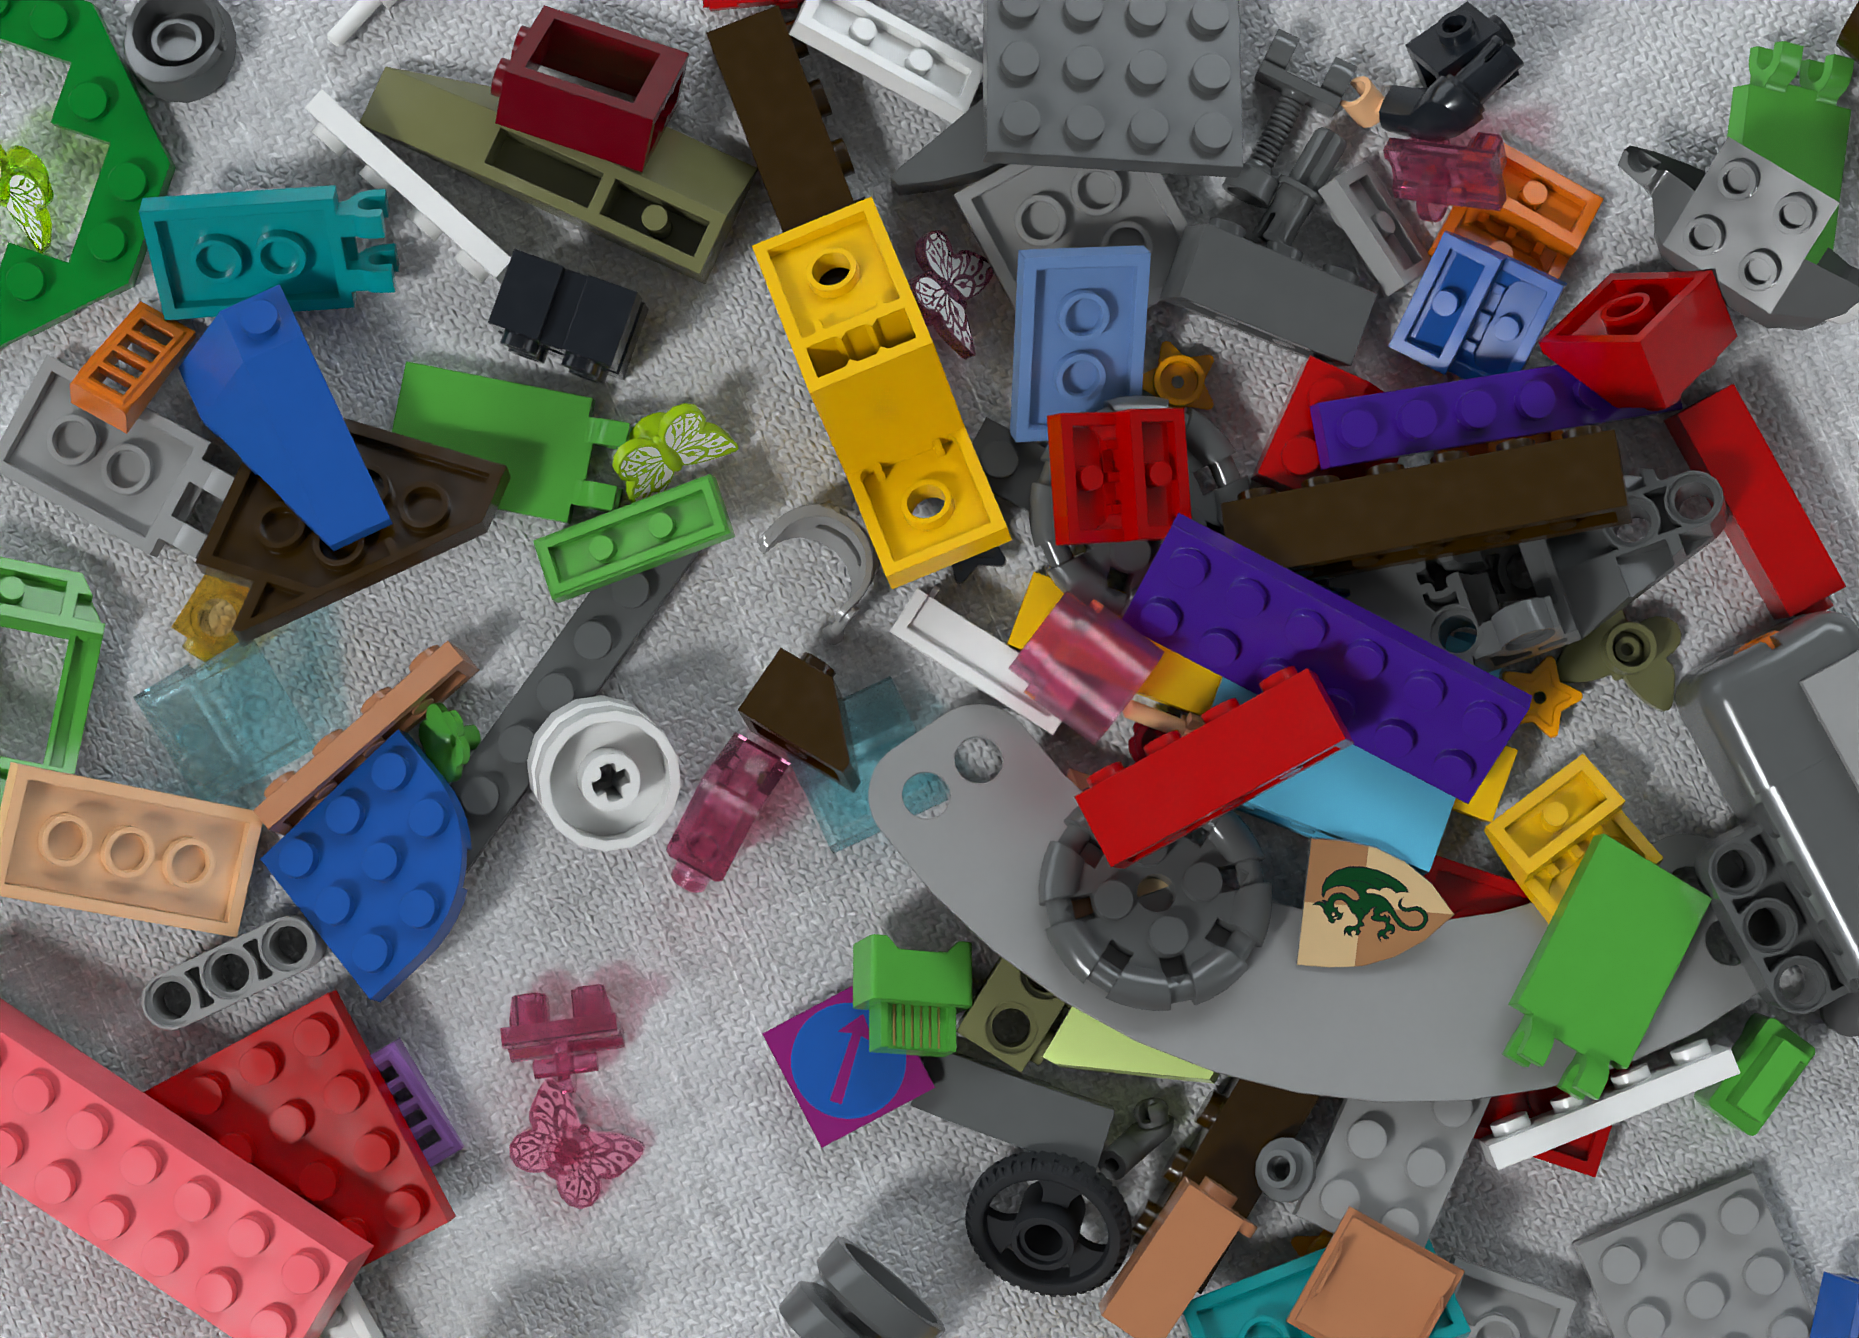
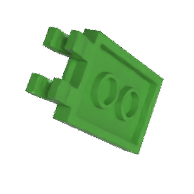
[1727,41,1854,265]
[392,361,633,524]
[1502,834,1712,1100]

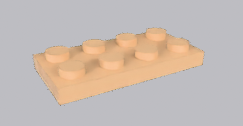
[0,762,263,938]

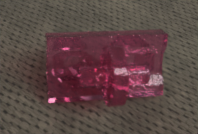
[1383,132,1507,223]
[500,984,626,1094]

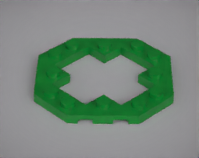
[0,0,176,349]

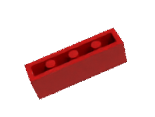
[1074,666,1354,869]

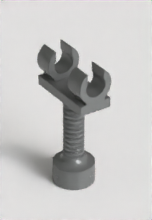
[1222,29,1357,208]

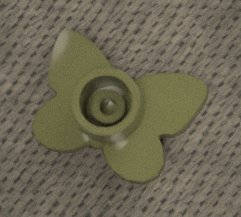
[1556,610,1682,712]

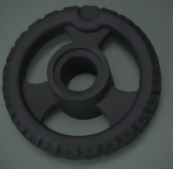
[965,1151,1132,1297]

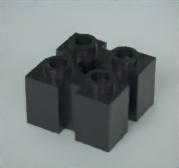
[488,249,649,385]

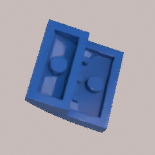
[1388,231,1567,379]

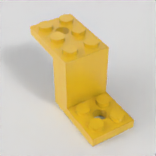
[752,196,1012,589]

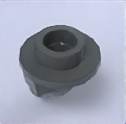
[1255,1137,1316,1203]

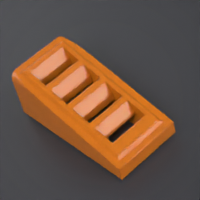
[70,301,196,434]

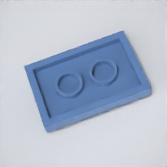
[1010,245,1151,442]

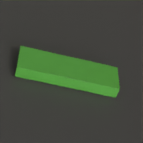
[533,474,735,603]

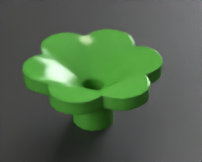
[419,703,481,782]

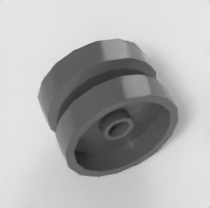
[779,1236,945,1338]

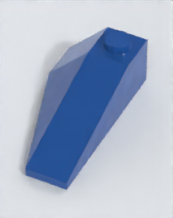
[178,284,393,551]

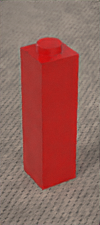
[1663,384,1846,620]

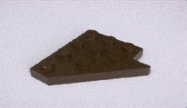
[195,418,511,642]

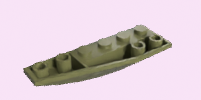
[359,67,758,284]

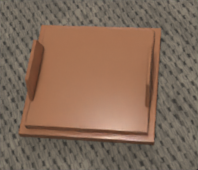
[1286,1206,1465,1338]

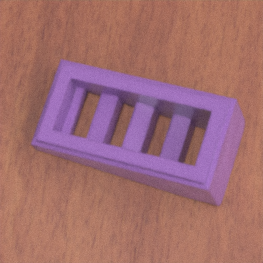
[370,1038,465,1168]

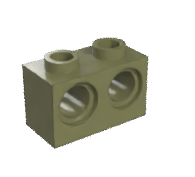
[956,956,1072,1073]

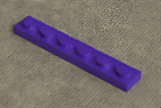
[1309,365,1683,470]

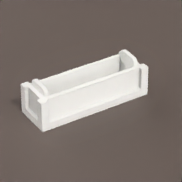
[890,585,1081,735]

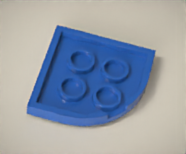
[260,729,472,1003]

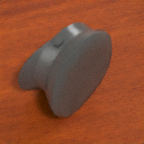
[123,0,236,103]

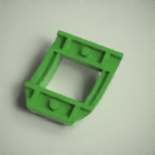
[0,556,106,806]

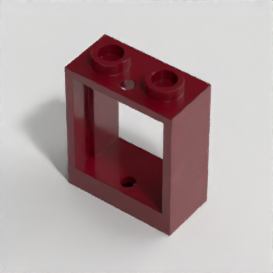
[491,5,689,172]

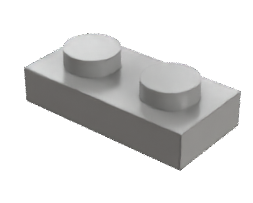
[1318,161,1431,297]

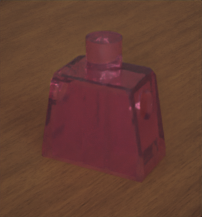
[666,732,791,893]

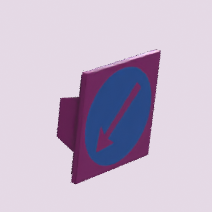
[763,986,935,1148]

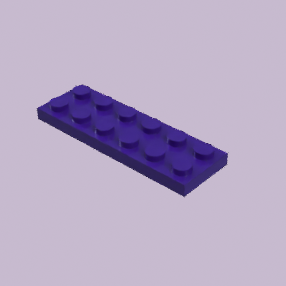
[1120,513,1532,804]

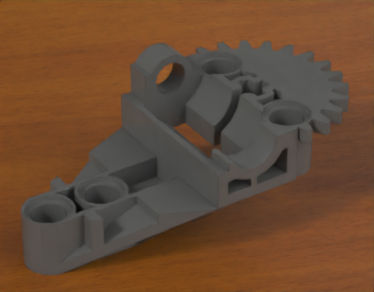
[1329,468,1728,673]

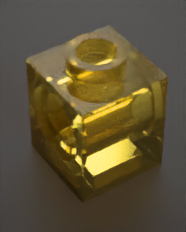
[171,575,254,666]

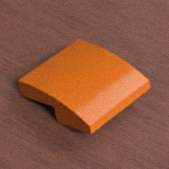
[1427,137,1604,279]

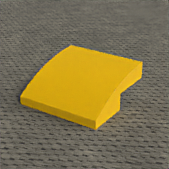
[1484,754,1664,924]

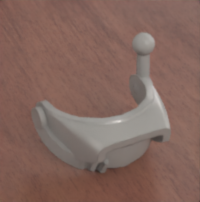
[757,501,881,645]

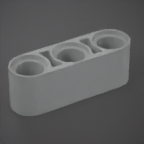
[141,913,327,1030]

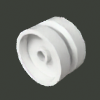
[527,695,681,852]

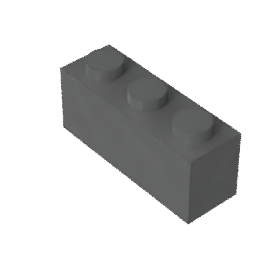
[1160,217,1377,367]

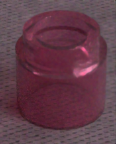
[1008,591,1165,746]

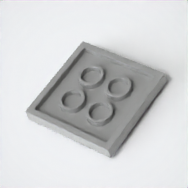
[953,164,1188,311]
[1572,1170,1814,1338]

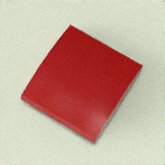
[1047,408,1192,546]

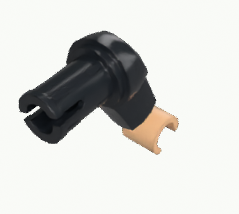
[1340,35,1524,143]

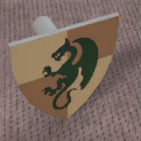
[1296,837,1454,967]

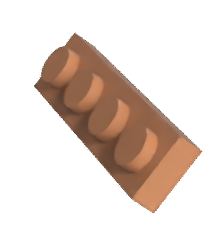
[253,641,479,835]

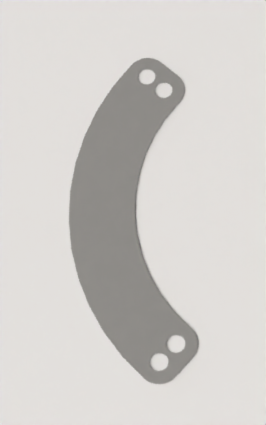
[868,704,1774,1103]

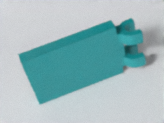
[139,185,400,320]

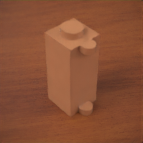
[1098,1176,1258,1338]

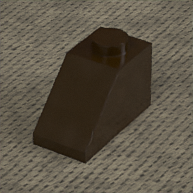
[738,648,861,793]

